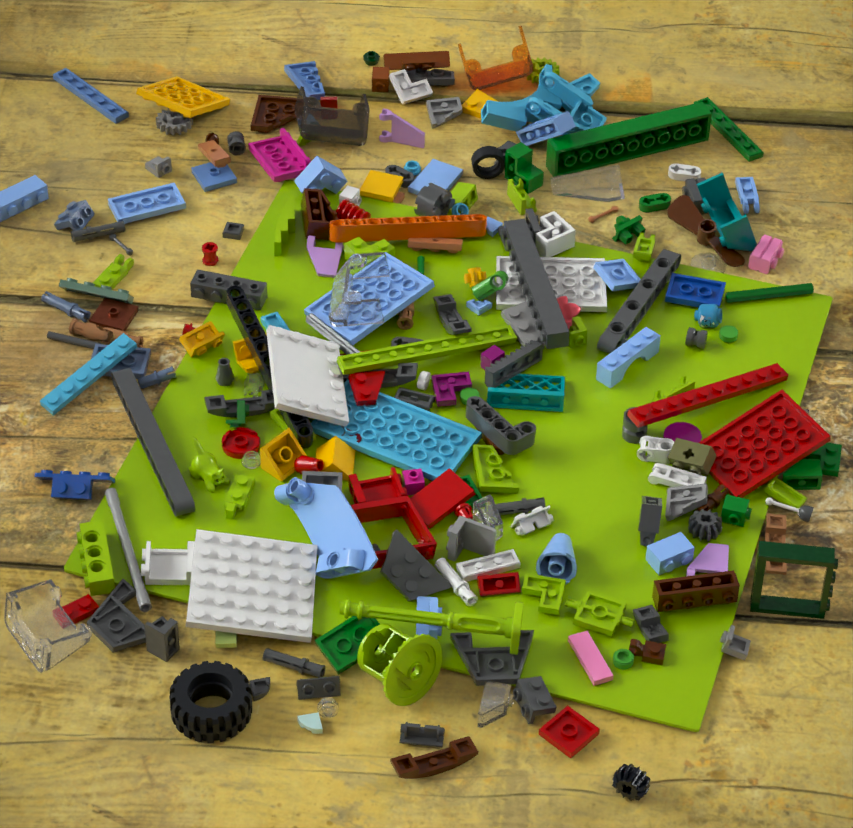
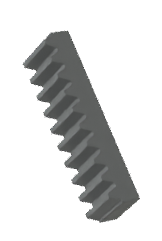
[485,340,543,388]

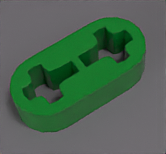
[639,193,671,213]

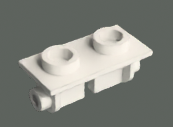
[510,505,554,536]

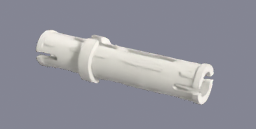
[434,558,478,606]

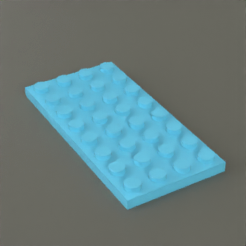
[311,379,482,481]

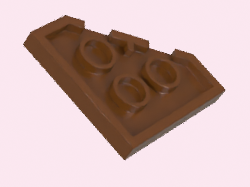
[251,95,309,132]

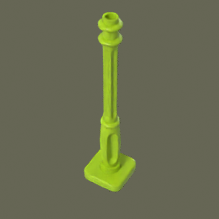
[340,599,524,655]

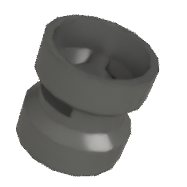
[227,131,246,155]
[685,327,708,349]

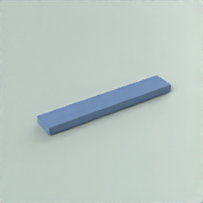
[53,68,129,124]

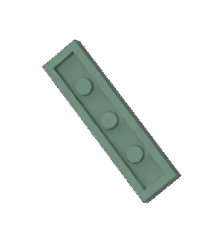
[59,278,134,304]

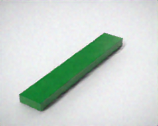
[694,97,764,162]

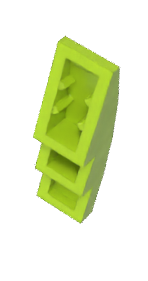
[274,196,295,256]

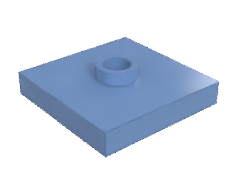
[191,162,237,192]

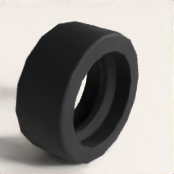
[471,146,505,179]

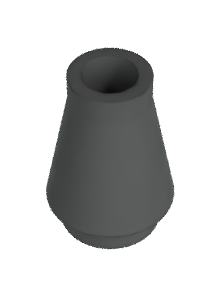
[215,358,234,386]

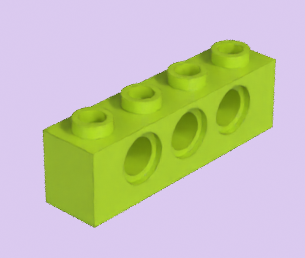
[76,520,115,596]

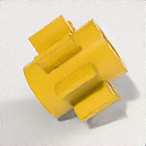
[464,267,487,288]

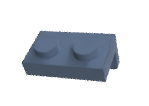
[54,200,95,231]

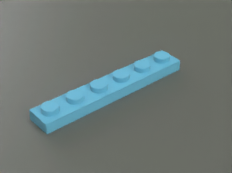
[40,333,137,416]

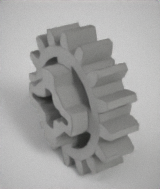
[156,108,193,136]

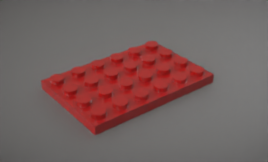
[699,389,831,498]

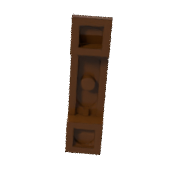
[390,736,479,779]

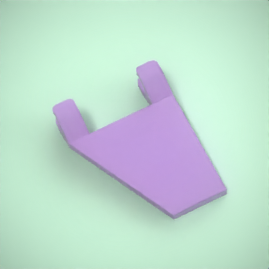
[379,109,425,148]
[306,235,344,278]
[686,543,729,576]

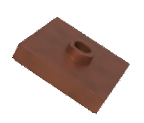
[89,298,139,332]

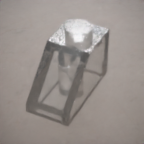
[473,495,503,541]
[478,681,514,728]

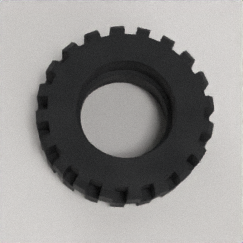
[169,661,252,743]

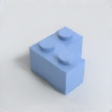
[294,156,348,194]

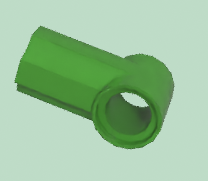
[472,271,509,301]

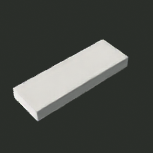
[456,549,521,582]

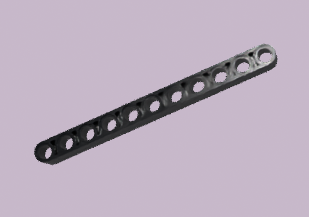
[227,285,313,449]

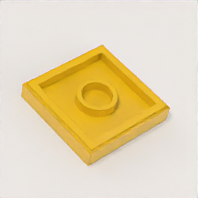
[360,170,403,202]

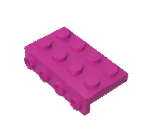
[248,128,311,183]

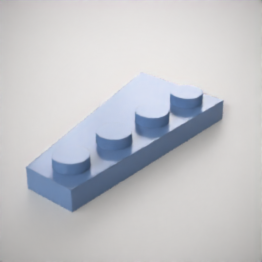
[284,61,325,102]

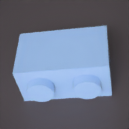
[645,532,694,575]

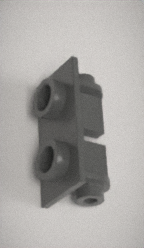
[296,676,341,700]
[400,722,445,747]

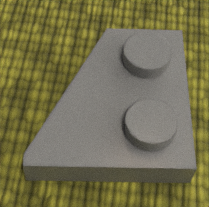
[426,97,462,129]
[665,484,708,521]

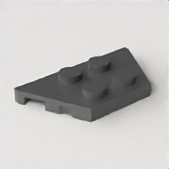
[380,529,452,601]

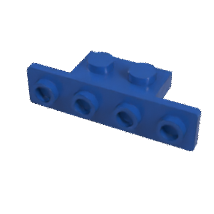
[34,470,115,500]

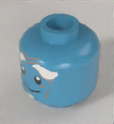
[694,304,722,328]

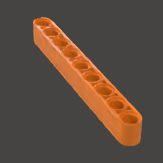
[330,214,487,243]

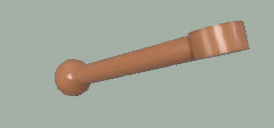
[588,206,618,223]

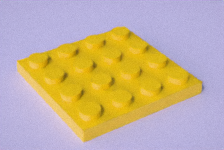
[136,76,231,118]

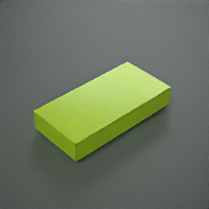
[764,477,807,513]

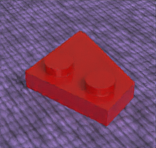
[348,371,385,406]

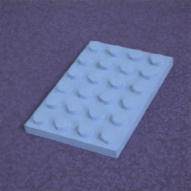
[304,252,435,345]

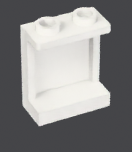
[141,541,195,585]

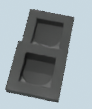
[633,605,669,643]

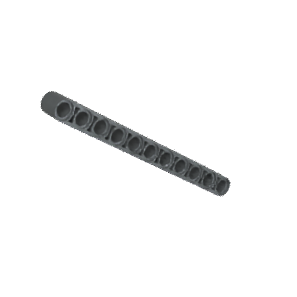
[111,367,195,517]

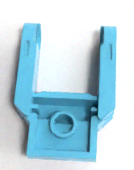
[526,72,607,135]

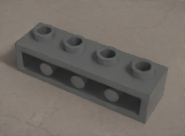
[190,269,268,311]

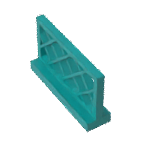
[487,374,565,412]

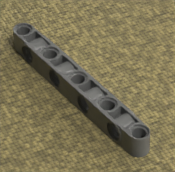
[597,249,681,354]

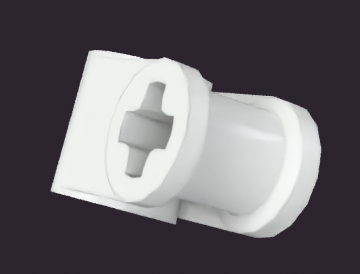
[637,436,674,464]

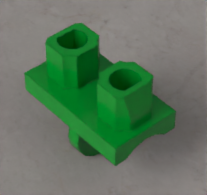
[612,215,646,245]

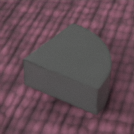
[249,677,271,701]

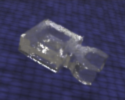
[243,373,265,398]

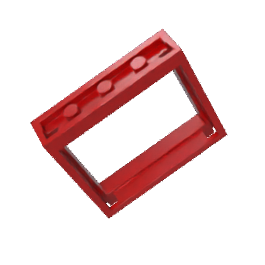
[351,496,437,570]

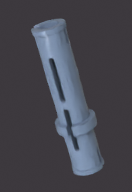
[41,291,91,322]

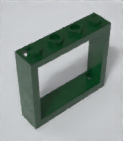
[750,541,838,619]

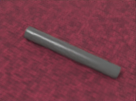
[47,331,101,349]

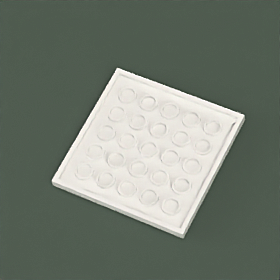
[186,529,317,643]

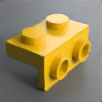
[179,321,225,357]

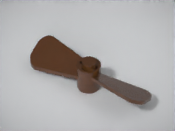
[667,195,745,267]

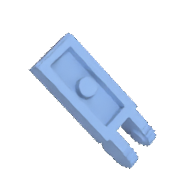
[735,177,760,214]

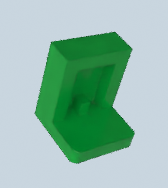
[226,400,249,427]

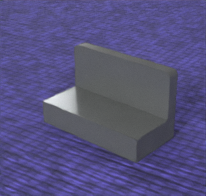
[144,618,180,662]

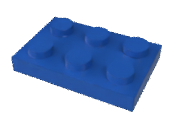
[665,273,726,308]

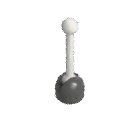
[765,497,814,522]

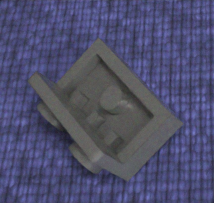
[513,676,557,724]

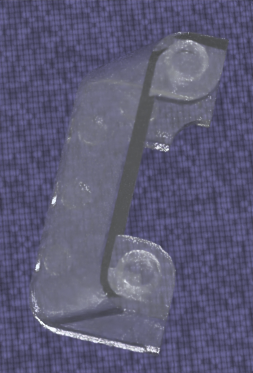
[4,579,92,673]

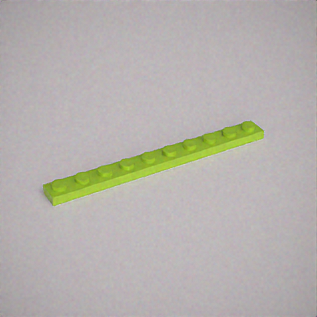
[337,325,517,375]

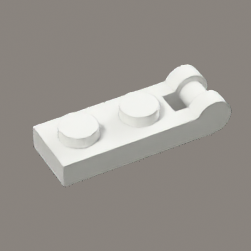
[648,463,707,487]

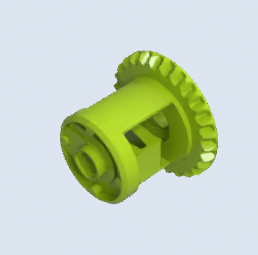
[357,624,442,706]

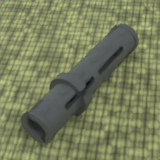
[71,221,126,242]
[484,497,546,518]
[262,648,326,678]

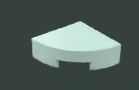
[297,712,323,734]

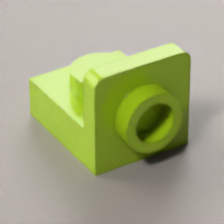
[569,316,588,348]

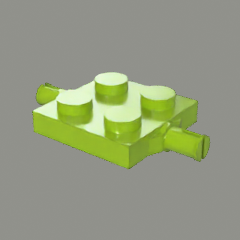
[565,590,635,637]

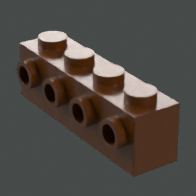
[652,570,740,612]

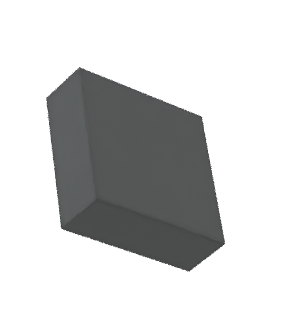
[222,222,244,240]

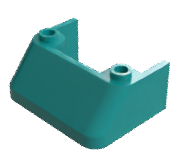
[696,173,757,252]

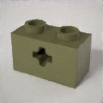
[668,438,717,476]

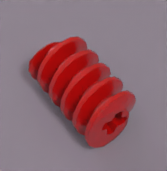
[336,199,371,220]

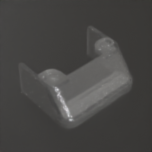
[328,252,390,327]

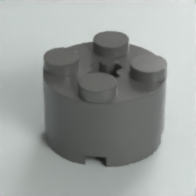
[414,183,455,216]

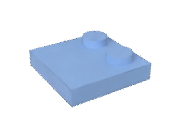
[593,259,641,291]

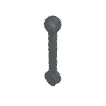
[109,234,133,255]

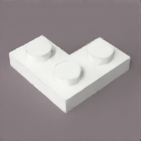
[389,69,433,105]

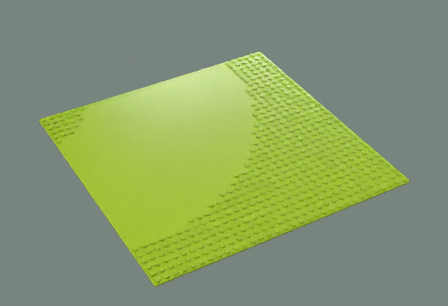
[64,180,833,732]

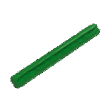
[725,283,814,303]

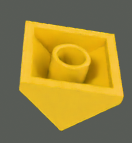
[260,428,307,481]
[315,436,355,481]

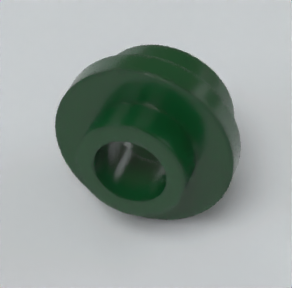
[363,51,380,66]

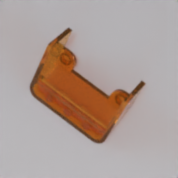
[458,25,533,91]

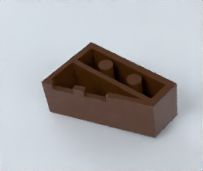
[301,188,339,240]

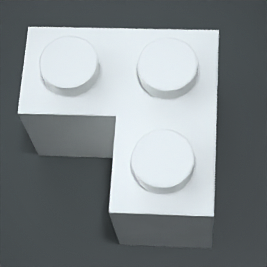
[535,211,576,257]

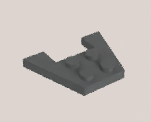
[87,579,167,653]
[450,630,534,686]

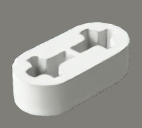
[668,164,701,181]

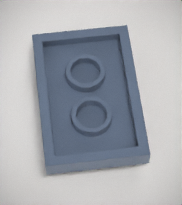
[91,344,151,379]

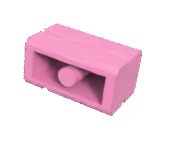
[748,234,784,274]

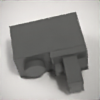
[638,496,662,546]

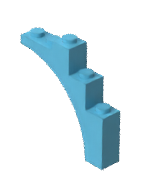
[481,64,562,132]

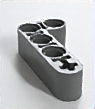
[466,396,536,455]

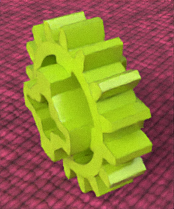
[524,57,560,85]

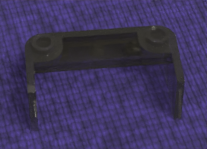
[294,86,370,146]

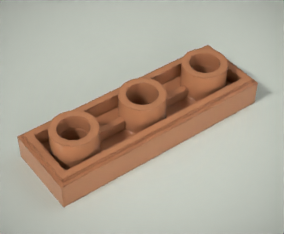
[198,140,231,168]
[408,238,463,253]

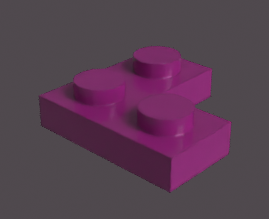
[431,372,472,407]

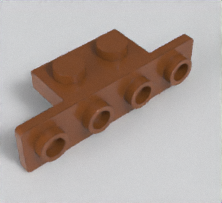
[383,51,450,71]

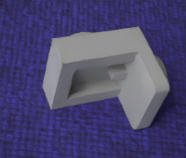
[720,625,751,661]

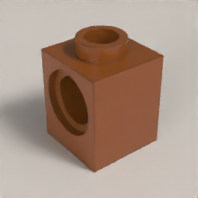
[372,66,390,92]

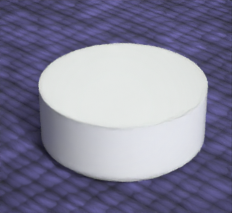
[417,371,431,391]

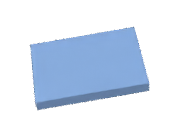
[408,159,463,195]

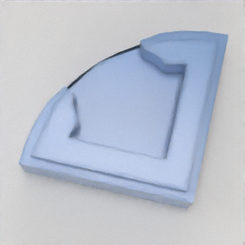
[486,217,503,237]
[466,299,492,316]

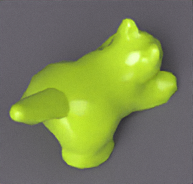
[189,437,230,492]

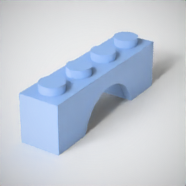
[596,327,661,388]

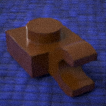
[629,639,666,665]

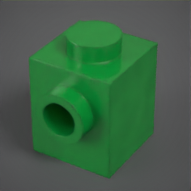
[721,494,752,527]

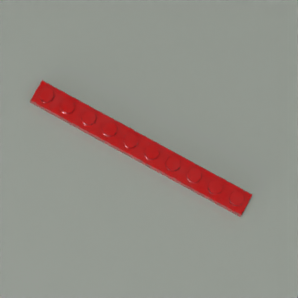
[627,363,789,428]

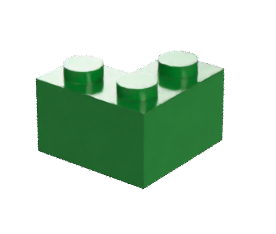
[504,142,544,194]

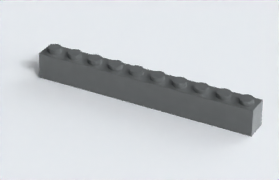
[501,218,569,349]

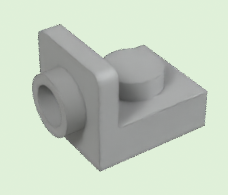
[145,156,172,178]

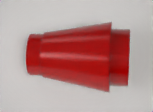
[294,455,324,475]

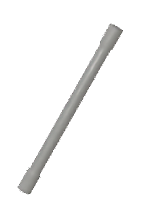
[105,488,152,612]

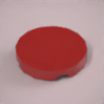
[221,427,261,459]

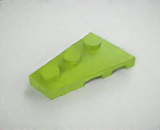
[472,444,519,493]

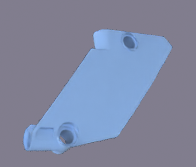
[274,477,378,579]

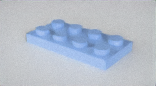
[108,183,186,224]

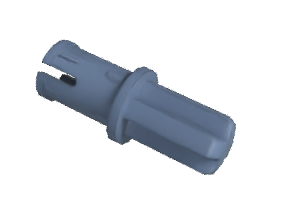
[138,366,176,389]

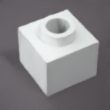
[339,185,361,206]

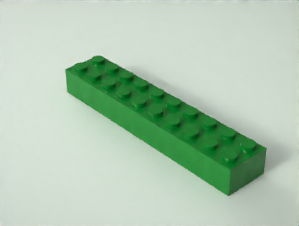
[546,102,712,178]

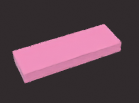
[568,631,614,686]

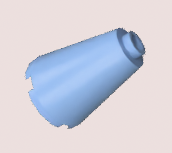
[536,533,577,584]

